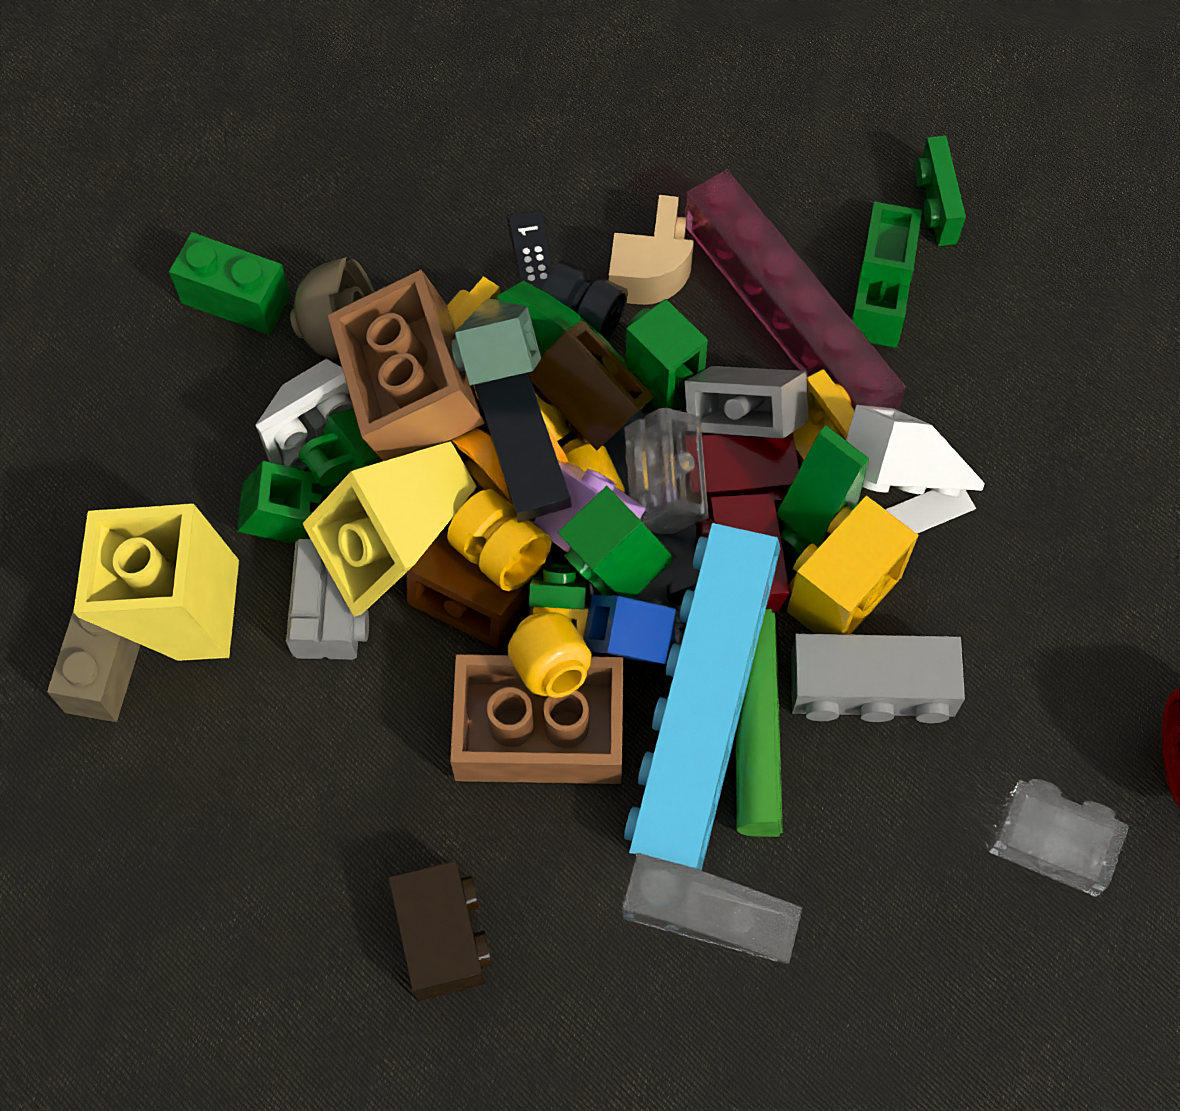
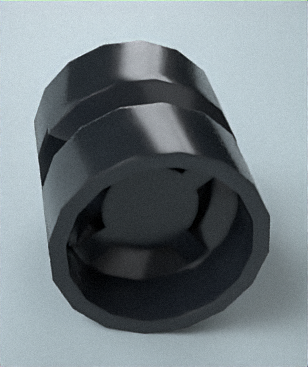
[542,260,628,341]

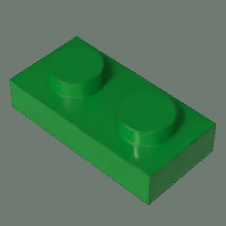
[915,136,966,246]
[529,559,589,610]

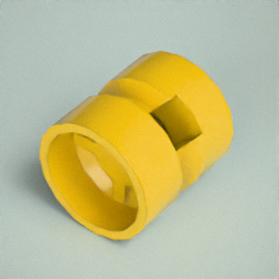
[447,489,552,591]

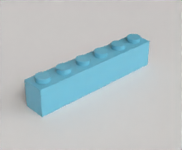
[624,523,781,871]

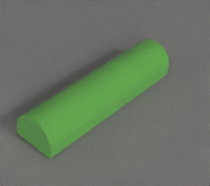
[735,609,783,837]

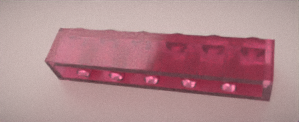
[685,169,906,411]

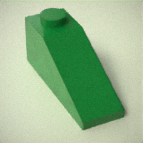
[777,425,869,560]
[237,461,340,543]

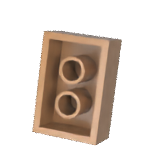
[327,269,486,461]
[450,655,623,784]

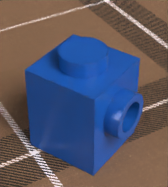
[583,595,676,664]

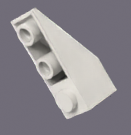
[846,405,985,496]

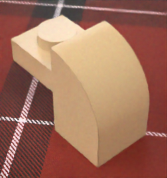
[609,195,694,305]

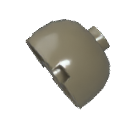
[290,257,375,362]

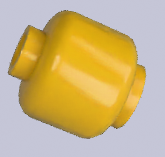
[508,613,592,698]

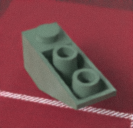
[452,298,541,385]

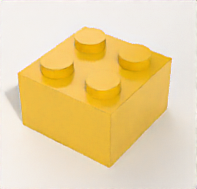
[787,495,919,635]

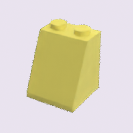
[303,441,477,617]
[73,503,239,661]

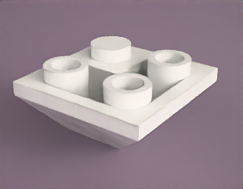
[256,359,353,470]

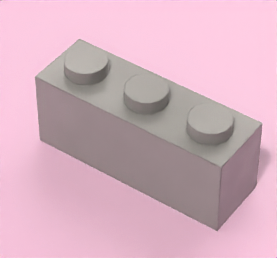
[791,634,965,723]

